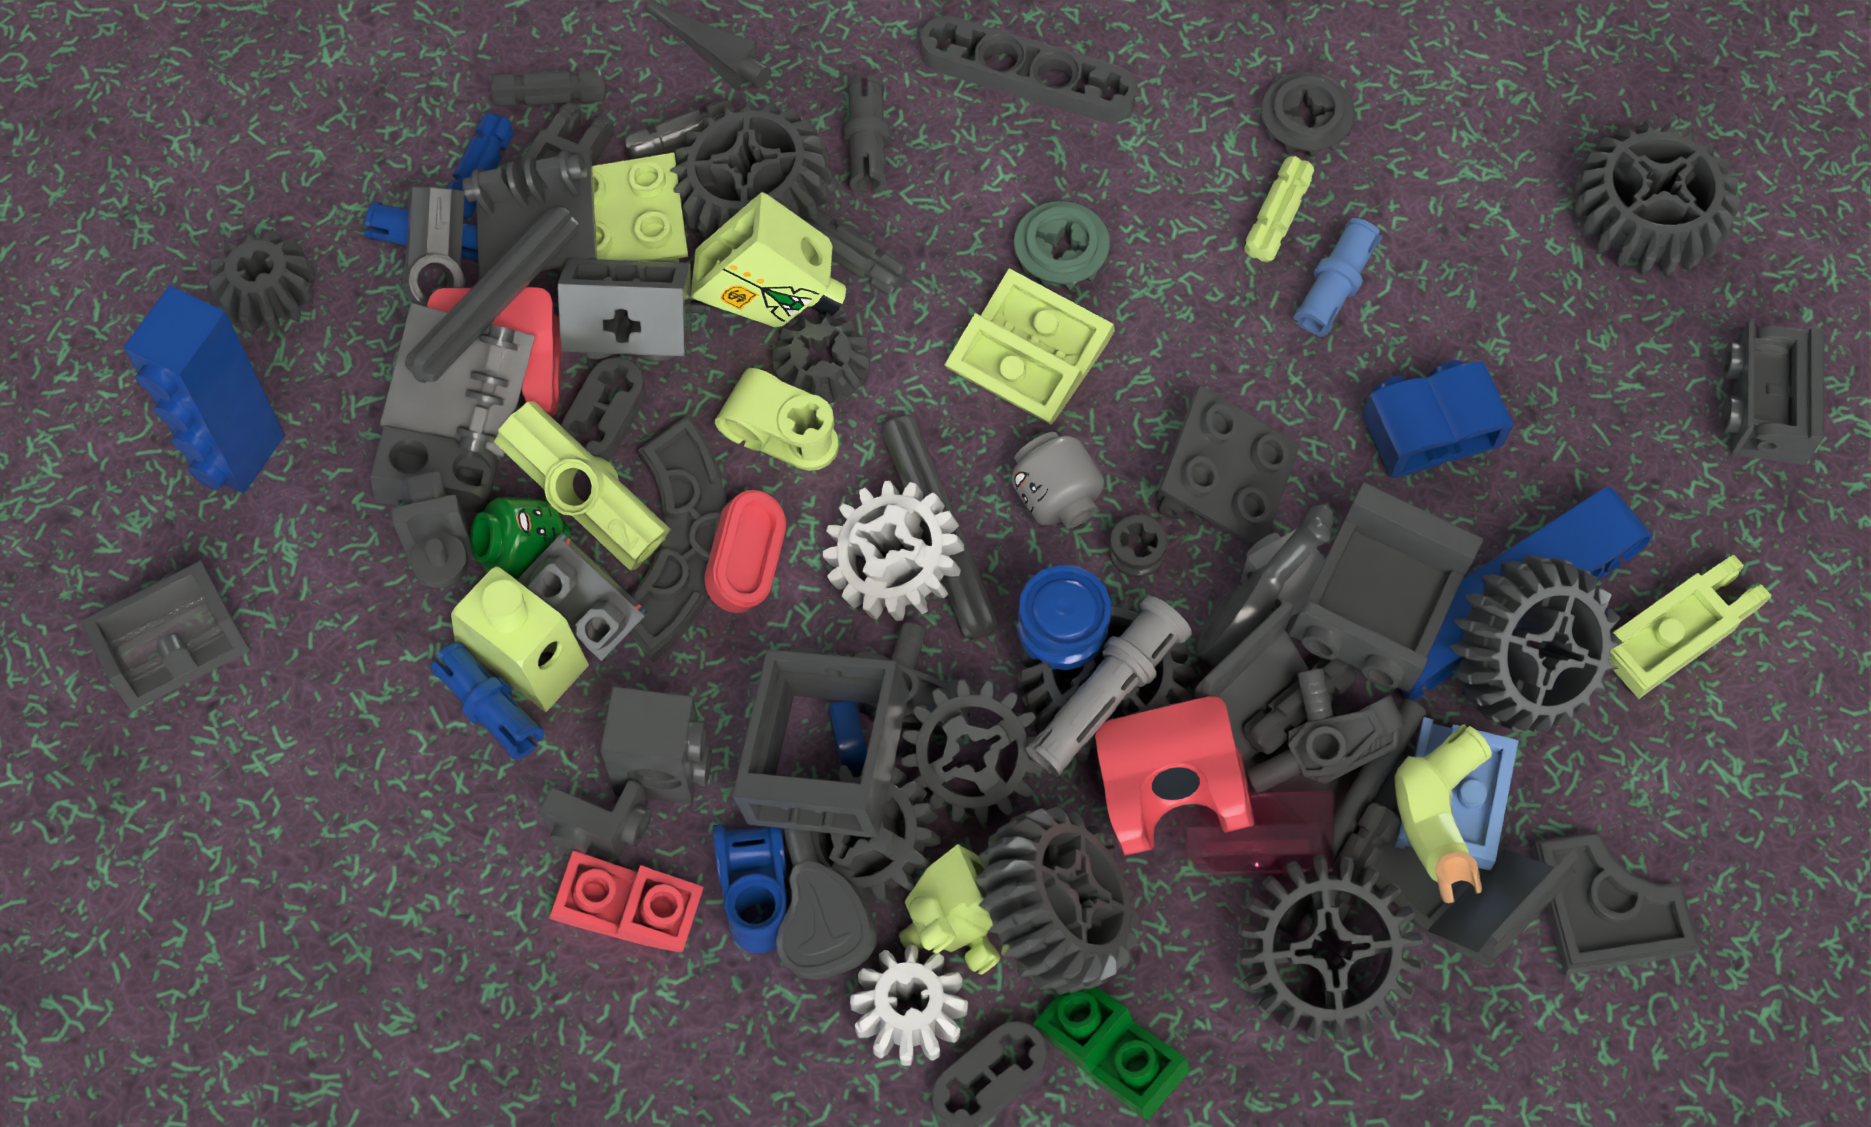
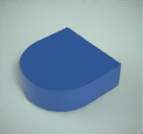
[829,701,867,774]

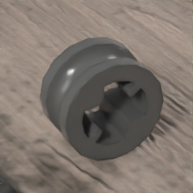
[1109,514,1167,577]

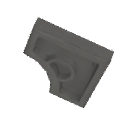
[1531,832,1700,975]

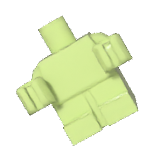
[899,844,1001,975]

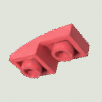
[549,850,704,953]

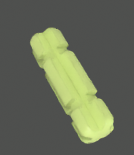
[1244,156,1314,262]

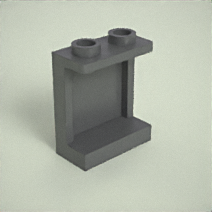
[1289,482,1483,693]

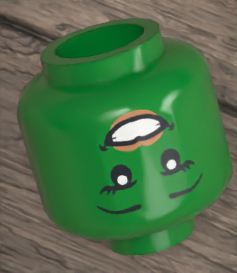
[470,497,571,580]

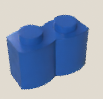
[1362,360,1514,478]

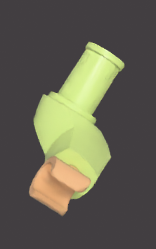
[1395,724,1492,903]

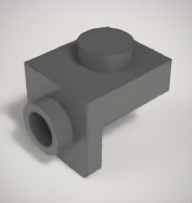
[539,779,652,861]

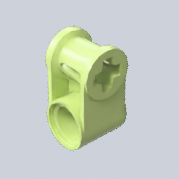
[715,368,839,471]

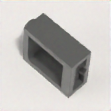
[732,647,909,838]

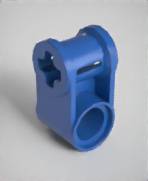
[713,824,788,953]

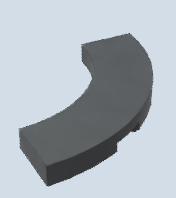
[628,415,726,663]

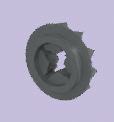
[1260,72,1355,158]
[772,312,870,403]

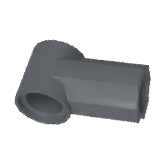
[400,186,465,307]

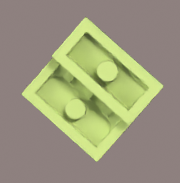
[944,268,1115,425]

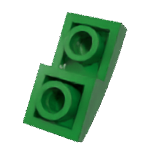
[1033,987,1191,1122]

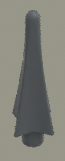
[645,0,771,90]

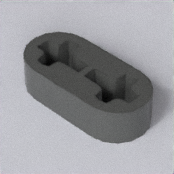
[561,357,646,462]
[932,1021,1047,1127]

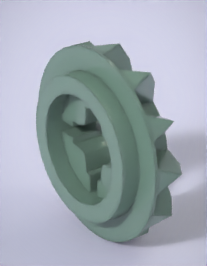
[1014,201,1110,290]

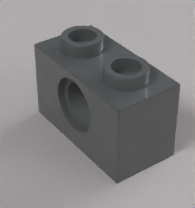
[600,687,712,805]

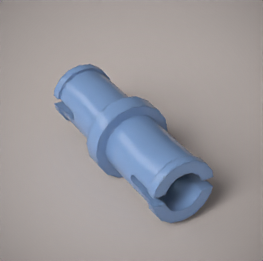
[1293,218,1382,337]

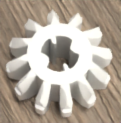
[850,944,968,1066]

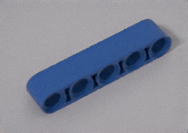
[1398,486,1654,701]

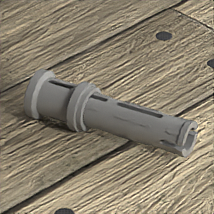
[1026,595,1192,777]

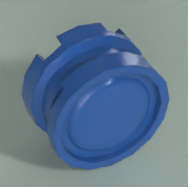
[1017,565,1111,670]

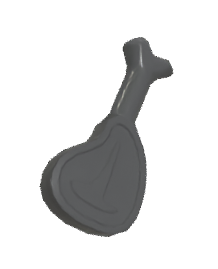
[1196,504,1333,668]
[776,828,877,980]

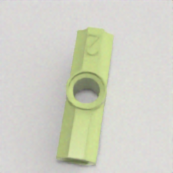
[494,401,671,571]

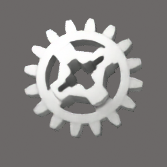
[823,481,964,621]

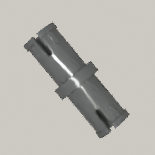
[844,75,890,192]

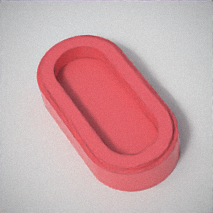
[704,490,786,613]

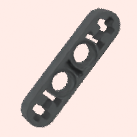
[920,16,1137,123]

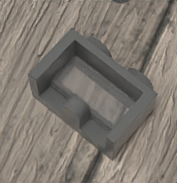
[80,560,250,712]

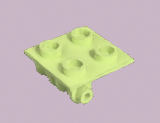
[592,153,688,262]

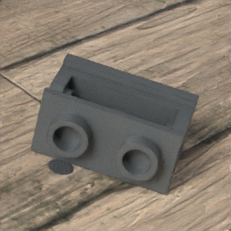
[1721,320,1824,464]

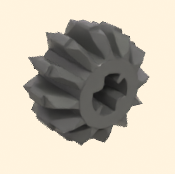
[208,228,315,335]

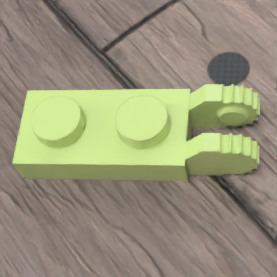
[1609,555,1772,699]

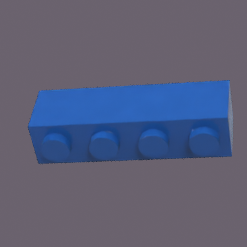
[123,285,285,494]

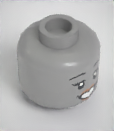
[1011,432,1105,529]

